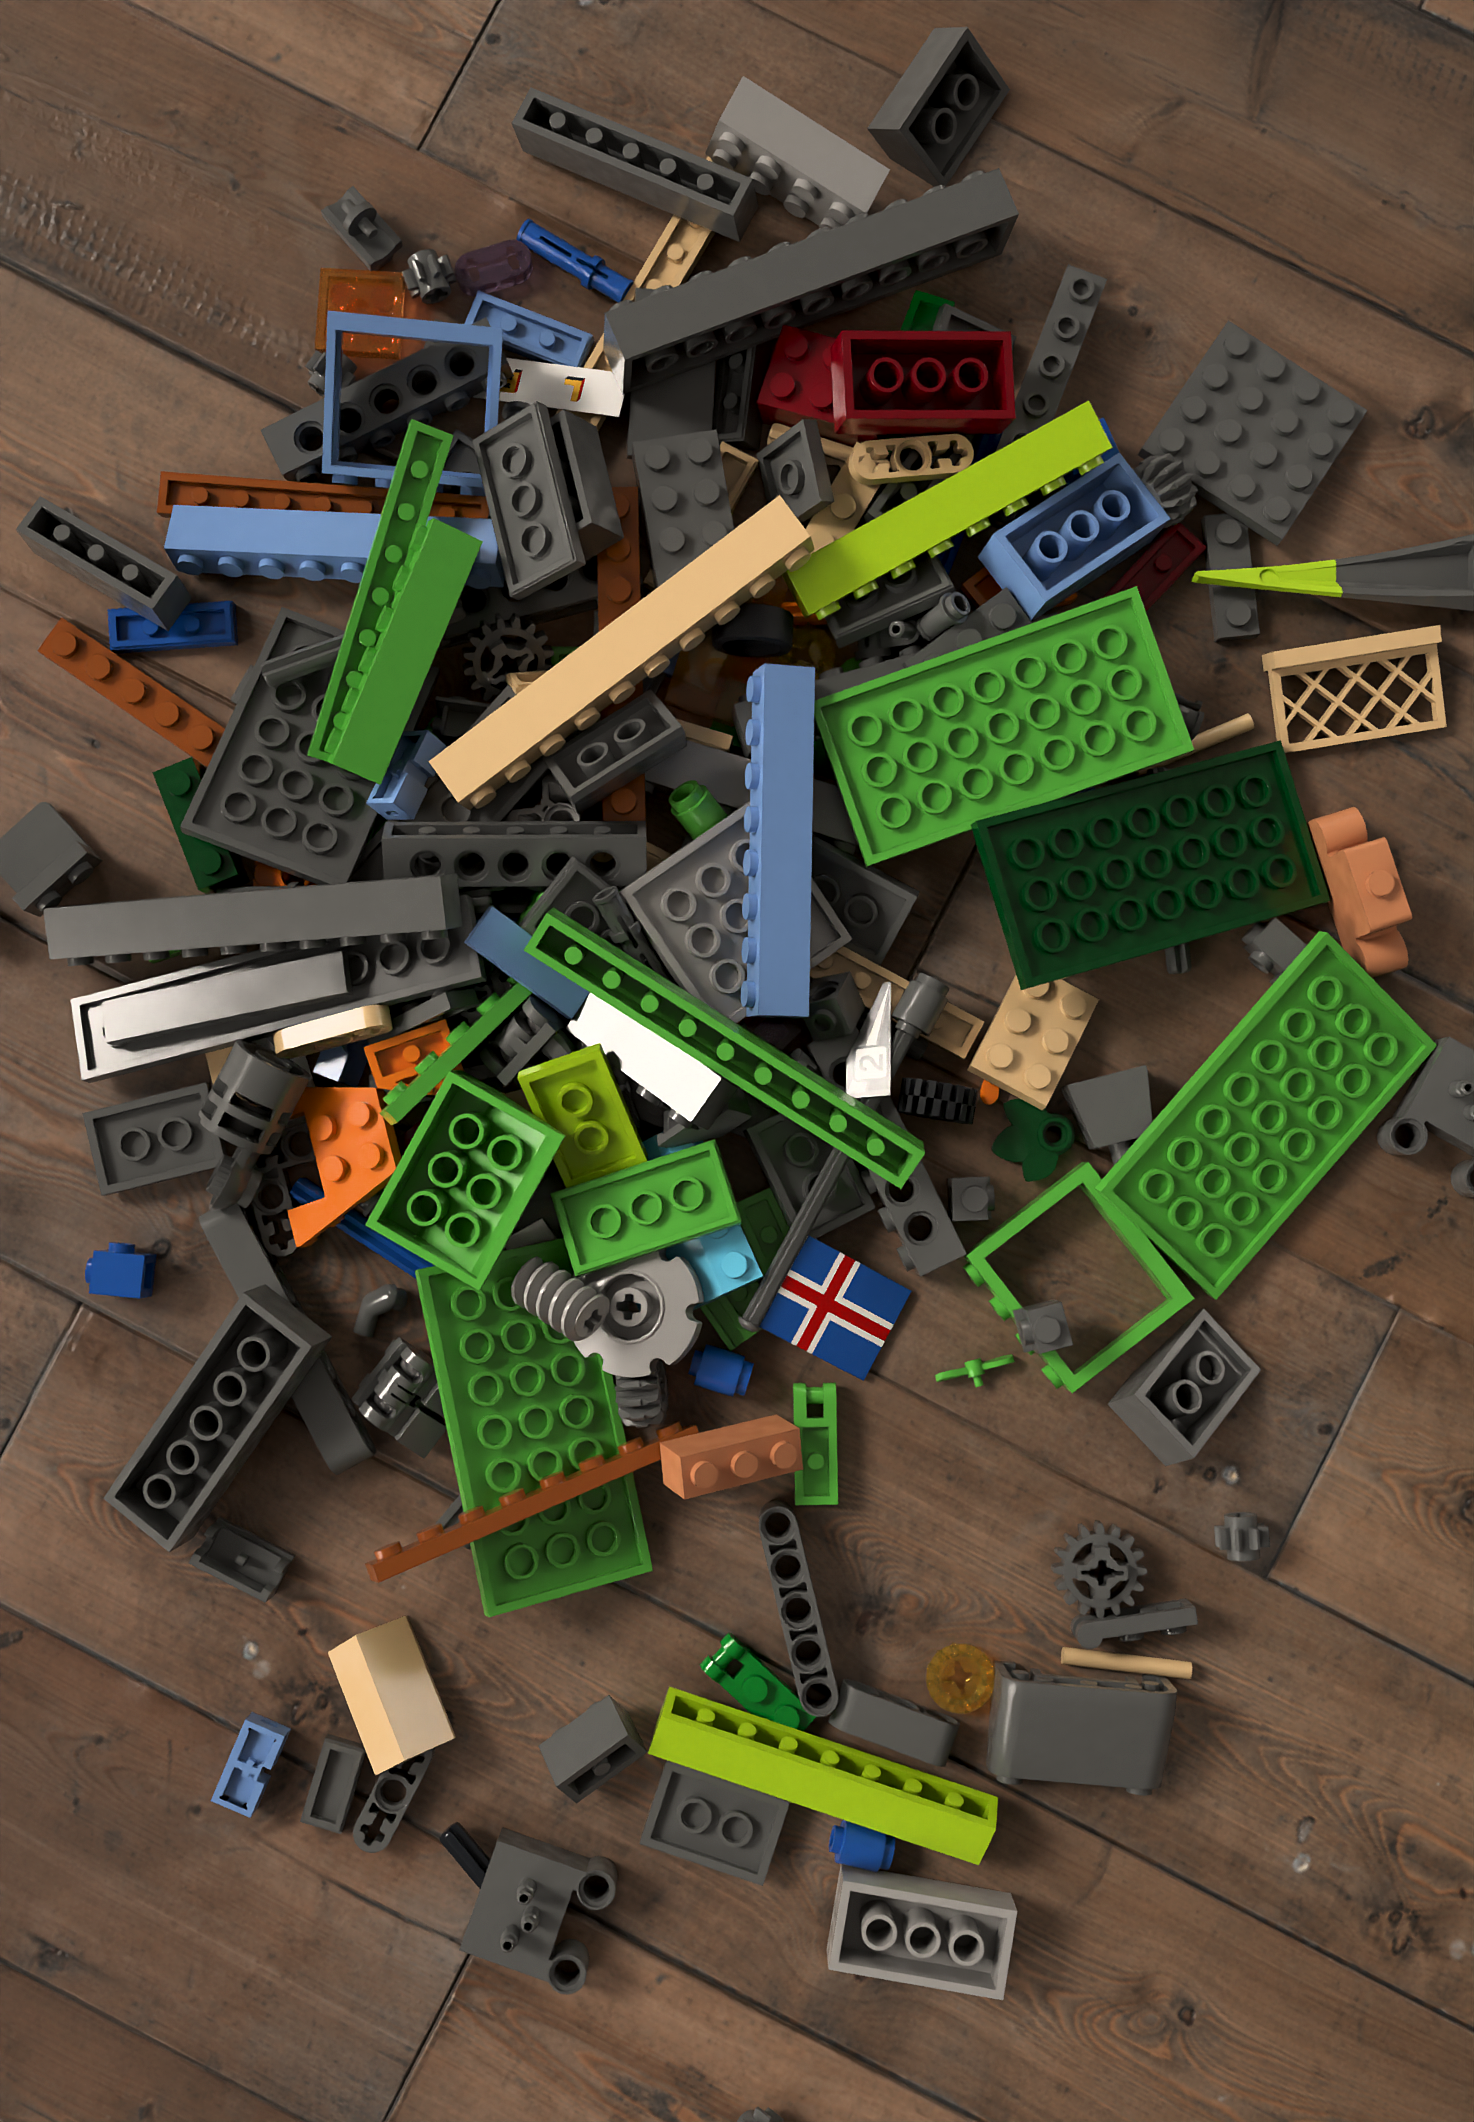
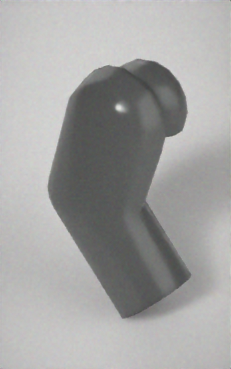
[353,1284,408,1337]

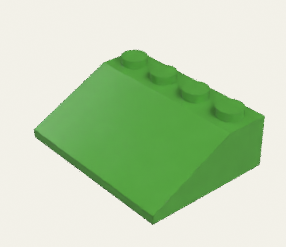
[365,1070,566,1291]

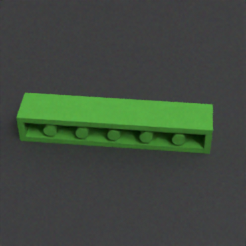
[324,518,483,785]

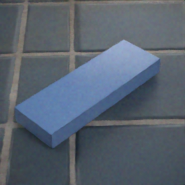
[464,290,594,368]
[464,906,590,1019]

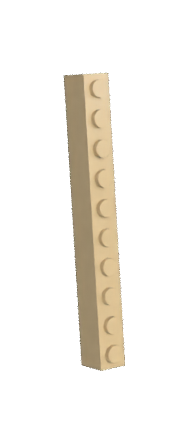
[428,495,815,810]

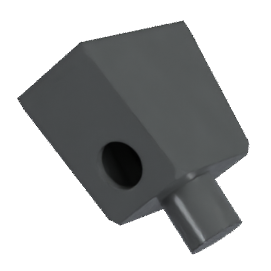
[1061,1065,1152,1165]

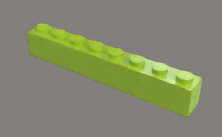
[782,400,1113,620]
[648,1686,998,1865]

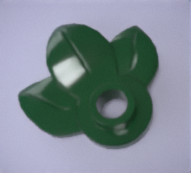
[991,1098,1075,1182]

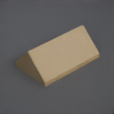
[328,1616,456,1776]

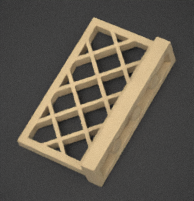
[1262,625,1447,753]

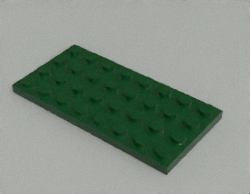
[971,740,1330,991]

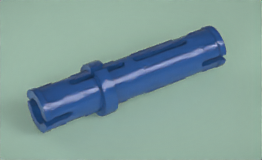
[516,218,634,302]

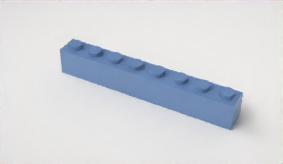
[164,505,505,589]
[741,663,815,1019]

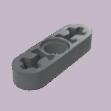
[353,1748,435,1853]

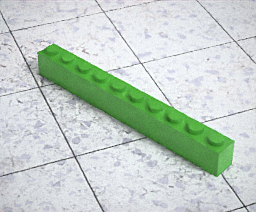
[524,907,925,1189]

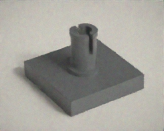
[757,419,841,524]

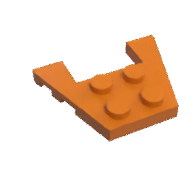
[287,1087,401,1247]

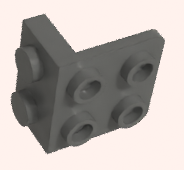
[0,802,103,917]

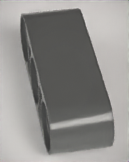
[828,1679,960,1767]

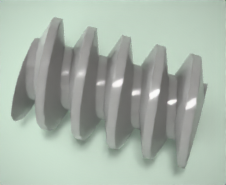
[511,1256,610,1341]

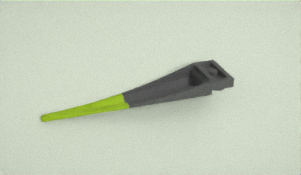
[1191,534,1474,611]

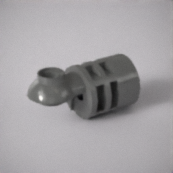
[198,1039,311,1210]

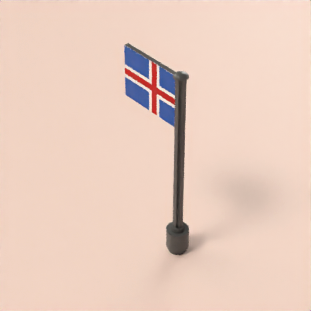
[738,973,950,1381]

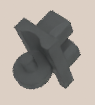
[321,186,403,271]

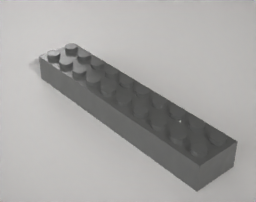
[603,168,1019,395]

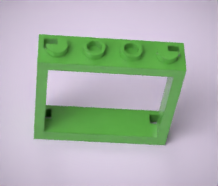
[963,1162,1195,1393]

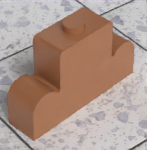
[1307,807,1412,978]

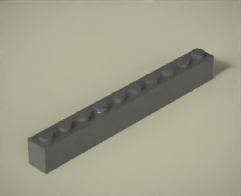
[43,873,463,966]

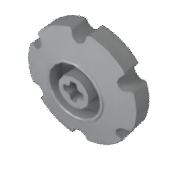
[572,1248,704,1378]

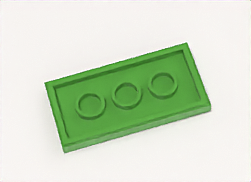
[551,1139,743,1277]

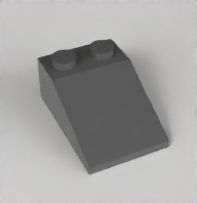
[1108,1308,1261,1466]

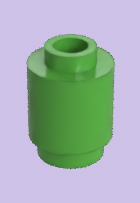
[669,780,728,840]

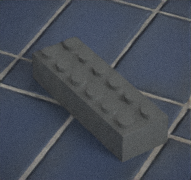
[103,1284,332,1552]

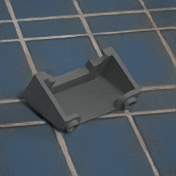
[986,1660,1177,1796]

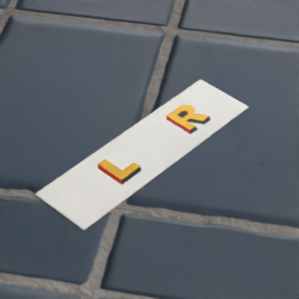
[473,358,625,417]

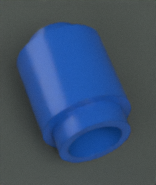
[688,1344,754,1397]
[829,1820,895,1872]

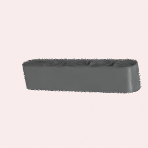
[758,1500,838,1717]

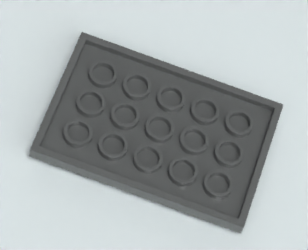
[180,607,440,885]

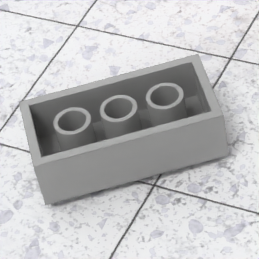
[705,76,890,230]
[826,1864,1017,2000]

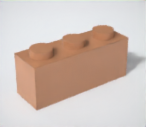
[660,1414,803,1500]

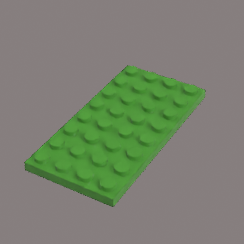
[814,586,1194,867]
[1094,931,1437,1300]
[415,1238,653,1617]

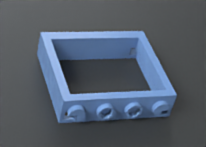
[322,311,503,496]

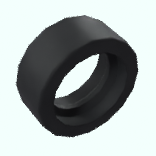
[712,603,794,658]

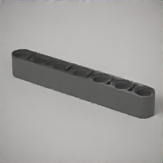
[199,1204,376,1475]

